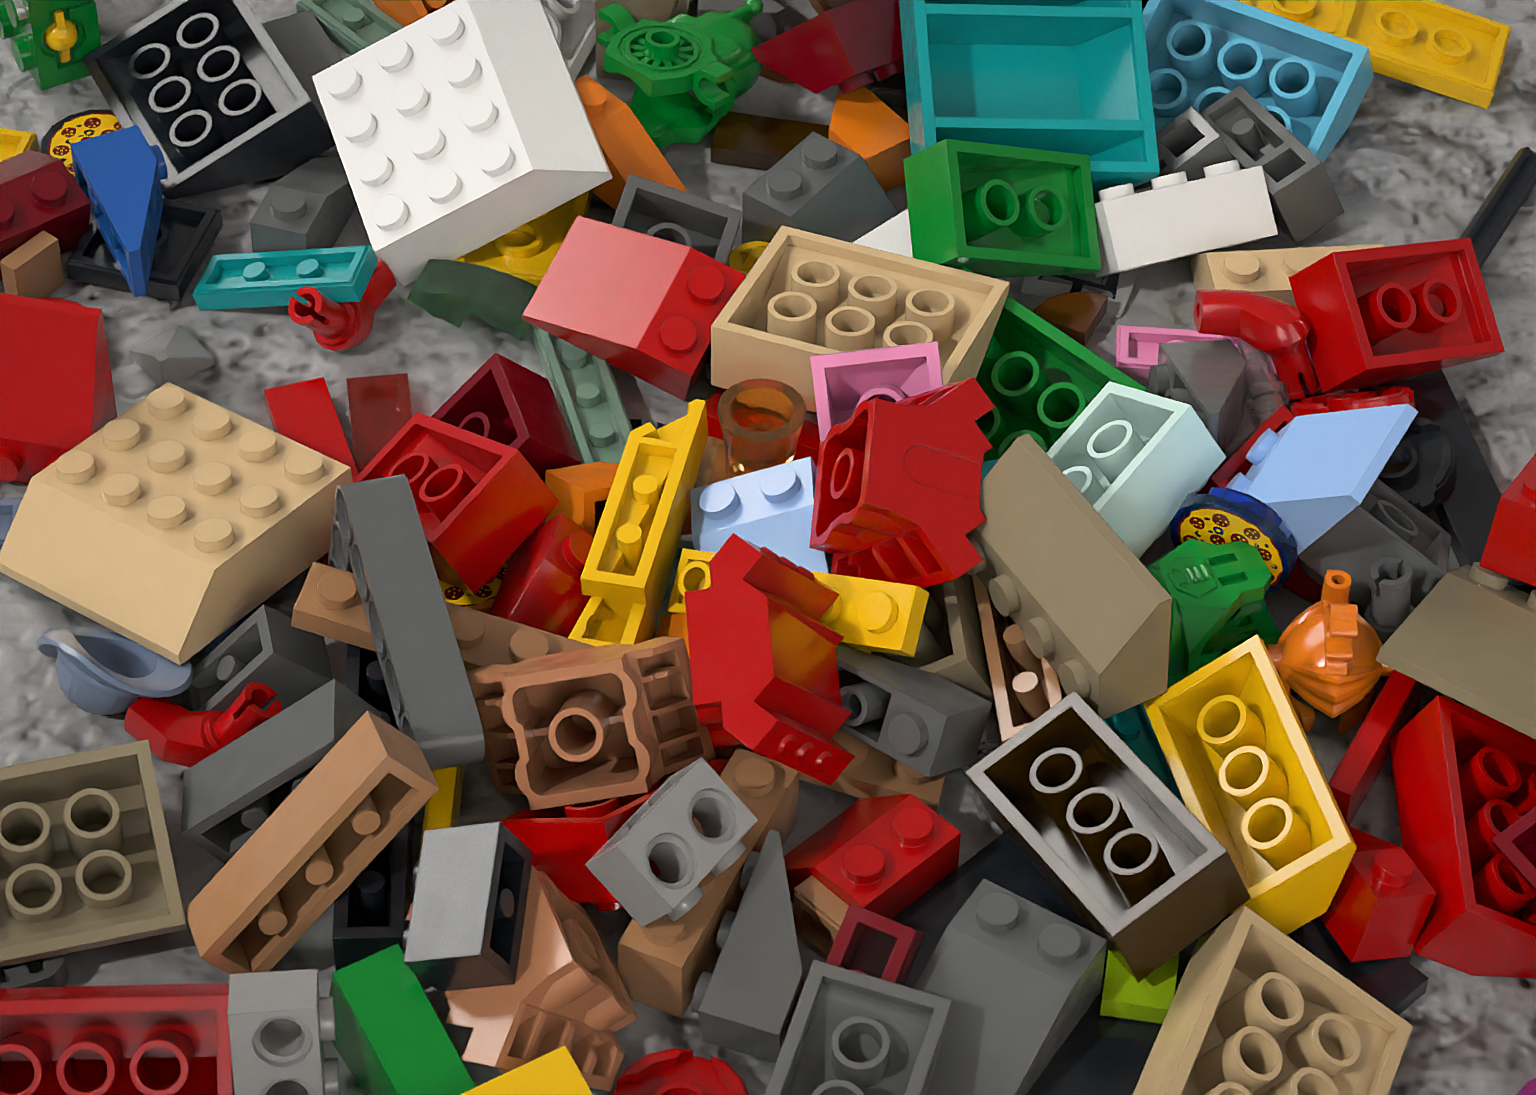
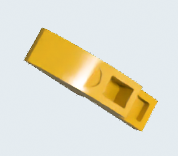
[667,548,929,657]

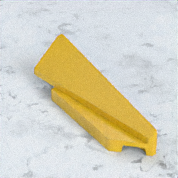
[568,399,708,647]

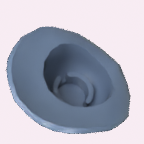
[36,626,194,715]

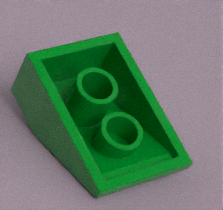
[903,139,1101,278]

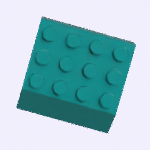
[899,0,1160,202]

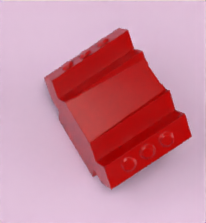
[809,377,995,588]
[684,533,856,786]

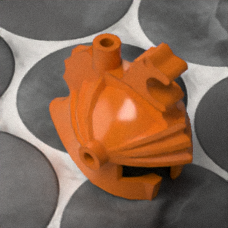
[1266,569,1394,734]

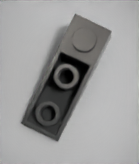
[1148,340,1247,472]
[836,644,992,777]
[692,829,804,1063]

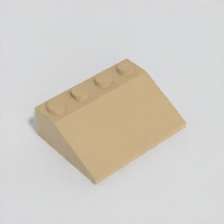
[711,226,1010,413]
[1133,905,1413,1095]

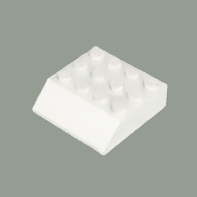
[312,0,613,286]

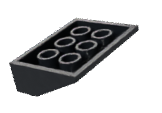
[81,0,336,200]

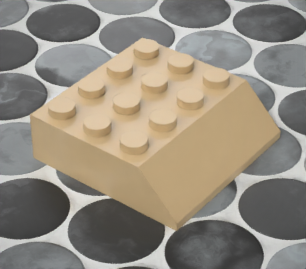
[0,382,353,665]

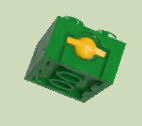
[0,0,102,91]

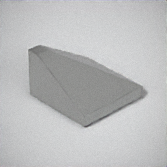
[129,325,215,387]

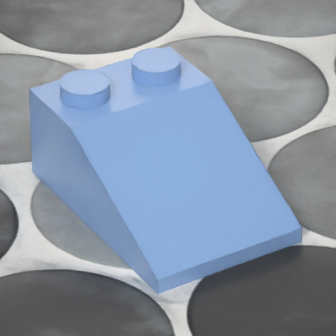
[1210,404,1418,569]
[690,456,833,574]

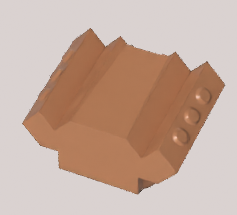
[466,636,716,811]
[405,866,638,1092]

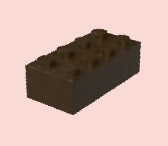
[965,691,1251,983]

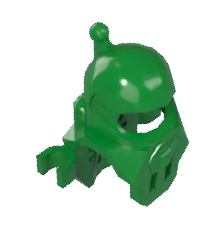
[597,0,764,149]
[1145,538,1282,688]

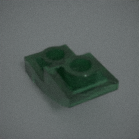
[406,259,538,341]

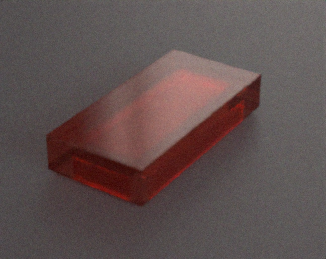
[346,373,412,473]

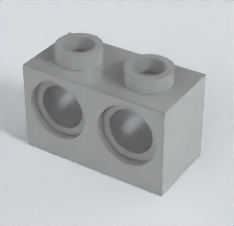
[585,757,758,927]
[228,969,340,1095]

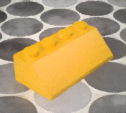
[1143,634,1357,935]

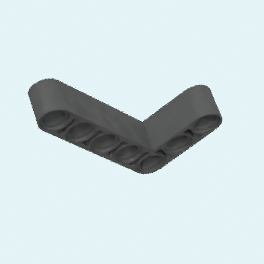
[328,474,485,771]

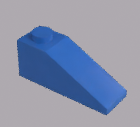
[70,125,168,297]

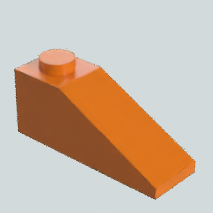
[574,74,689,210]

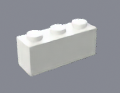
[1094,160,1278,278]

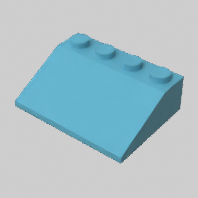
[1143,0,1374,163]

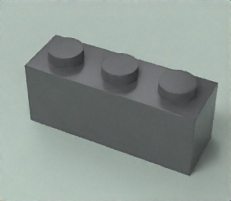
[181,678,381,864]

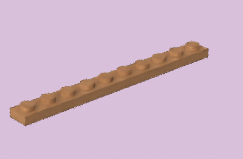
[291,561,947,812]

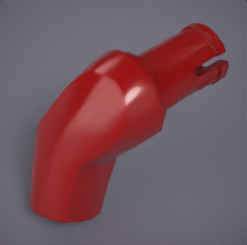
[288,257,397,352]
[1193,289,1320,400]
[124,682,282,768]

